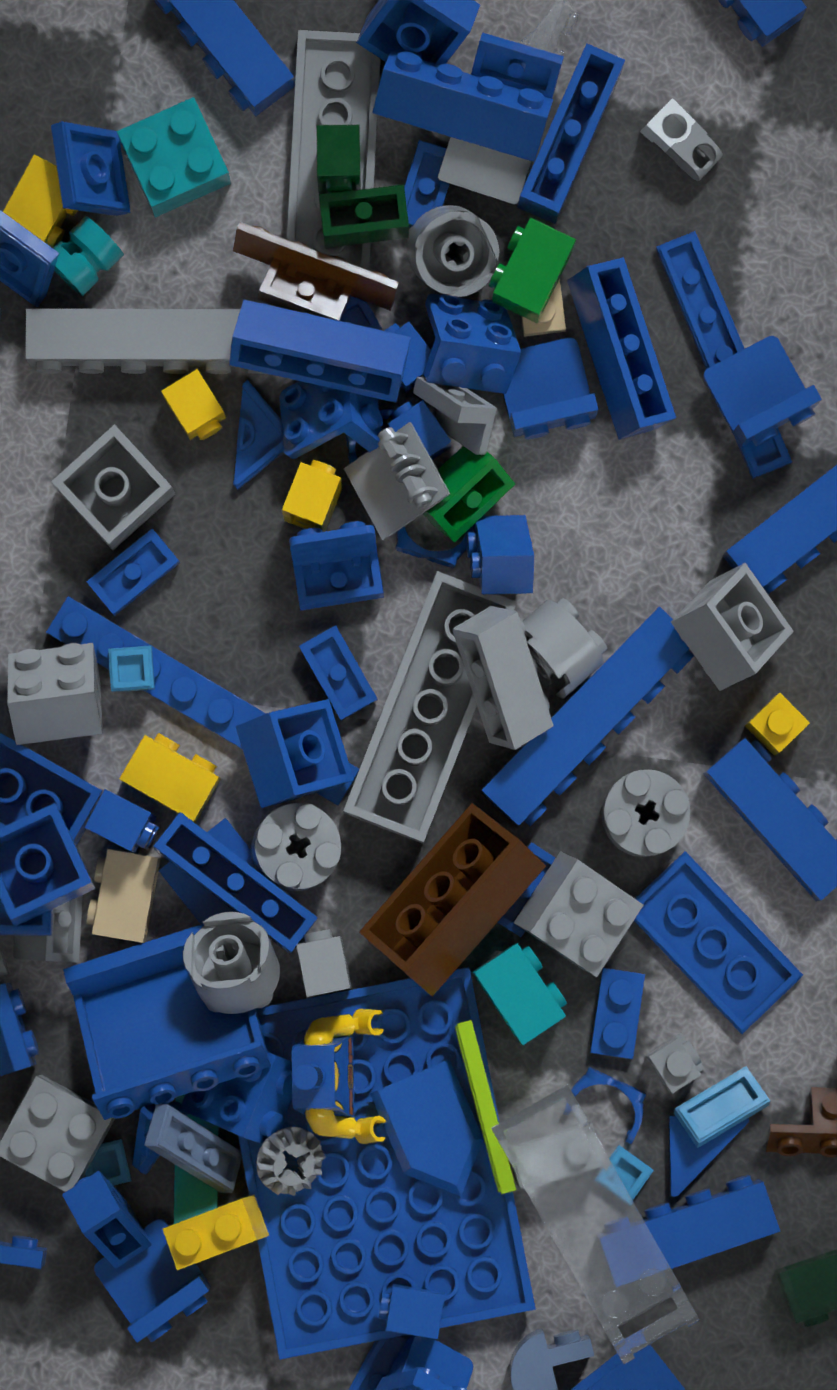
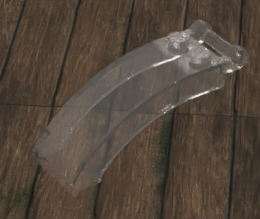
[491,1085,700,1364]

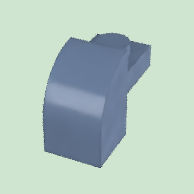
[509,1328,594,1390]

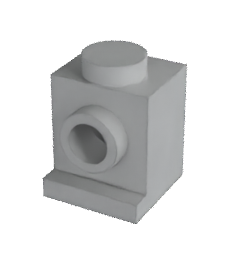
[645,1033,704,1094]

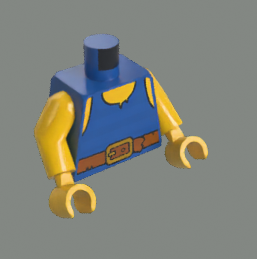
[291,1009,386,1144]

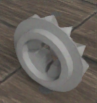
[256,1127,326,1196]

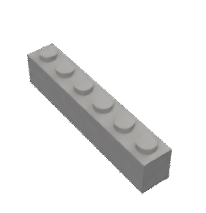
[26,309,266,374]

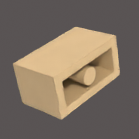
[87,849,161,943]

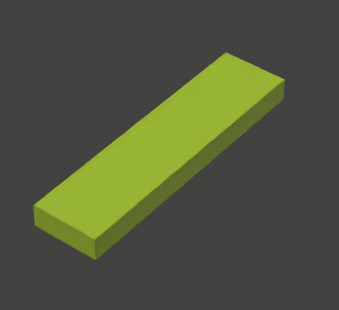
[454,1020,516,1194]

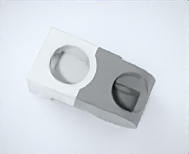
[640,98,723,181]

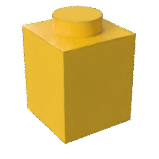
[161,369,226,440]
[744,693,810,756]

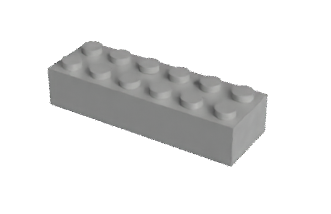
[343,571,517,844]

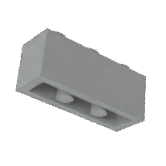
[452,606,554,750]
[297,929,352,997]

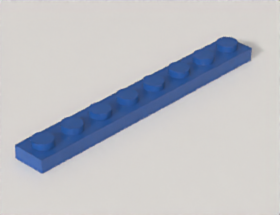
[46,596,359,806]

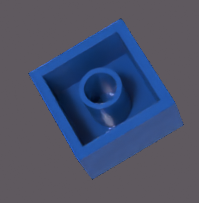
[356,0,480,65]
[0,803,96,926]

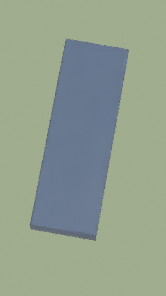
[144,1104,242,1193]

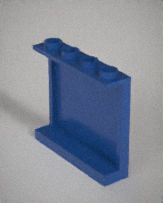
[63,924,271,1120]

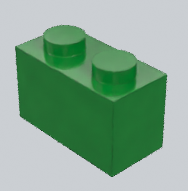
[489,217,576,323]
[423,446,515,543]

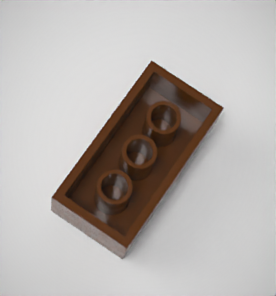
[359,803,546,997]

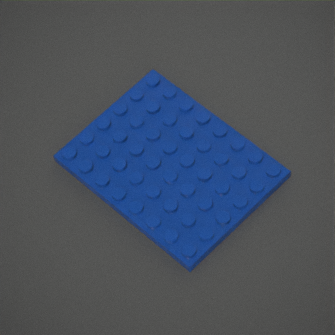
[238,967,536,1360]

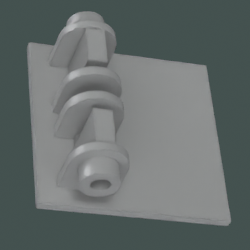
[344,422,450,540]

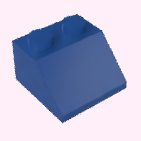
[235,699,354,808]

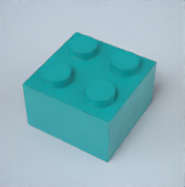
[117,97,231,218]
[472,943,568,1045]

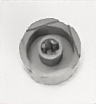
[407,205,499,297]
[523,598,607,698]
[601,770,690,857]
[251,803,341,892]
[183,912,280,1014]

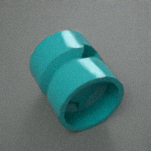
[53,216,124,297]

